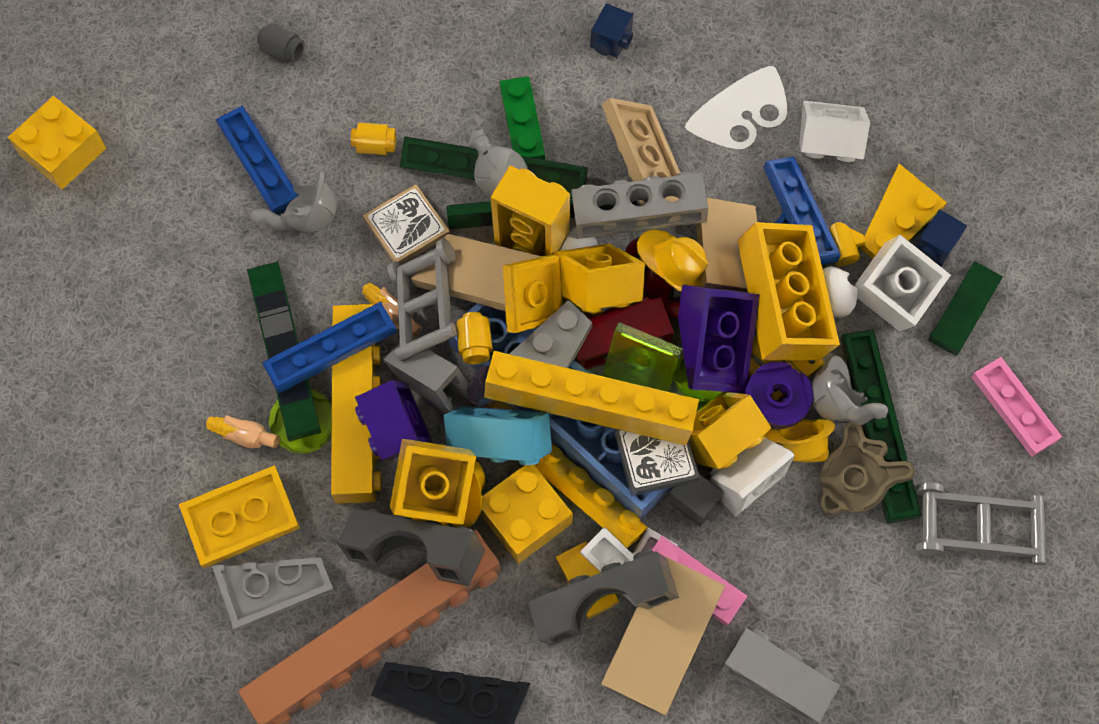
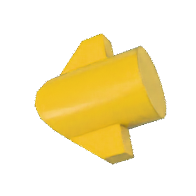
[829,222,866,267]

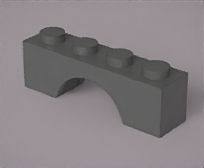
[337,508,485,586]
[528,550,679,646]

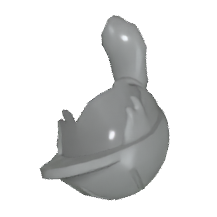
[468,129,528,199]
[250,171,337,233]
[812,356,888,425]

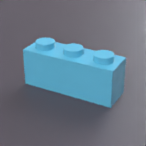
[444,406,552,465]

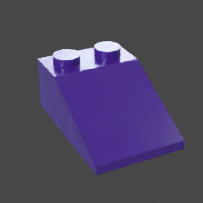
[678,285,760,393]

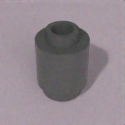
[257,23,305,63]

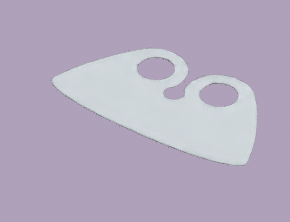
[685,66,787,149]

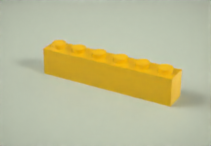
[331,304,382,504]
[484,351,699,445]

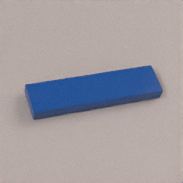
[216,105,299,215]
[763,156,841,265]
[262,302,397,394]

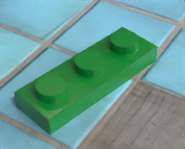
[499,76,545,160]

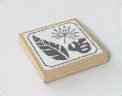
[363,184,450,265]

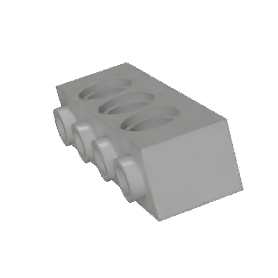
[572,172,708,239]

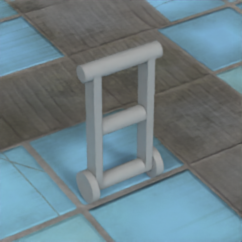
[387,238,458,361]
[916,483,1046,565]

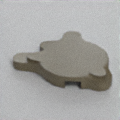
[819,422,915,516]

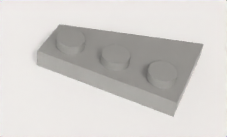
[510,300,592,412]
[212,557,335,632]

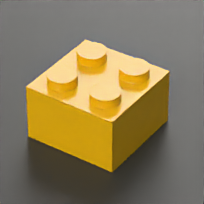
[7,96,106,190]
[553,243,645,313]
[689,392,771,469]
[390,439,476,525]
[480,465,573,564]

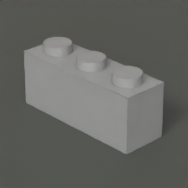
[722,628,840,724]

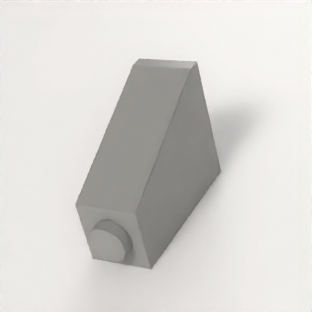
[384,340,482,415]

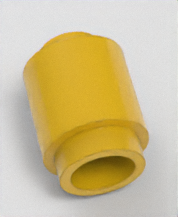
[351,122,396,155]
[456,312,492,364]

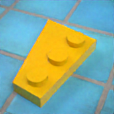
[859,164,947,259]

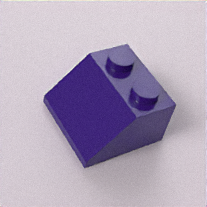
[355,380,434,460]

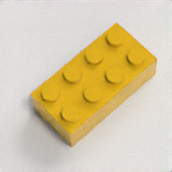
[490,165,570,256]
[737,222,840,360]

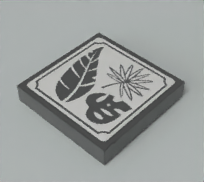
[614,429,700,496]

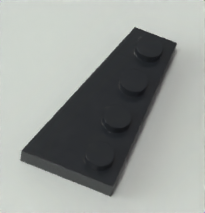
[371,662,531,724]

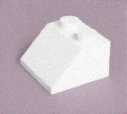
[799,101,870,162]
[710,437,795,517]

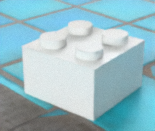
[854,235,951,331]

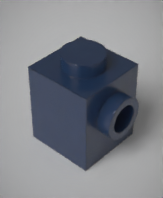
[590,3,633,58]

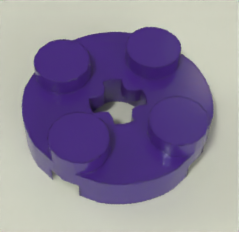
[744,362,813,429]

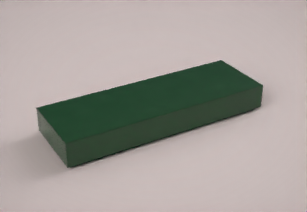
[928,261,1003,356]

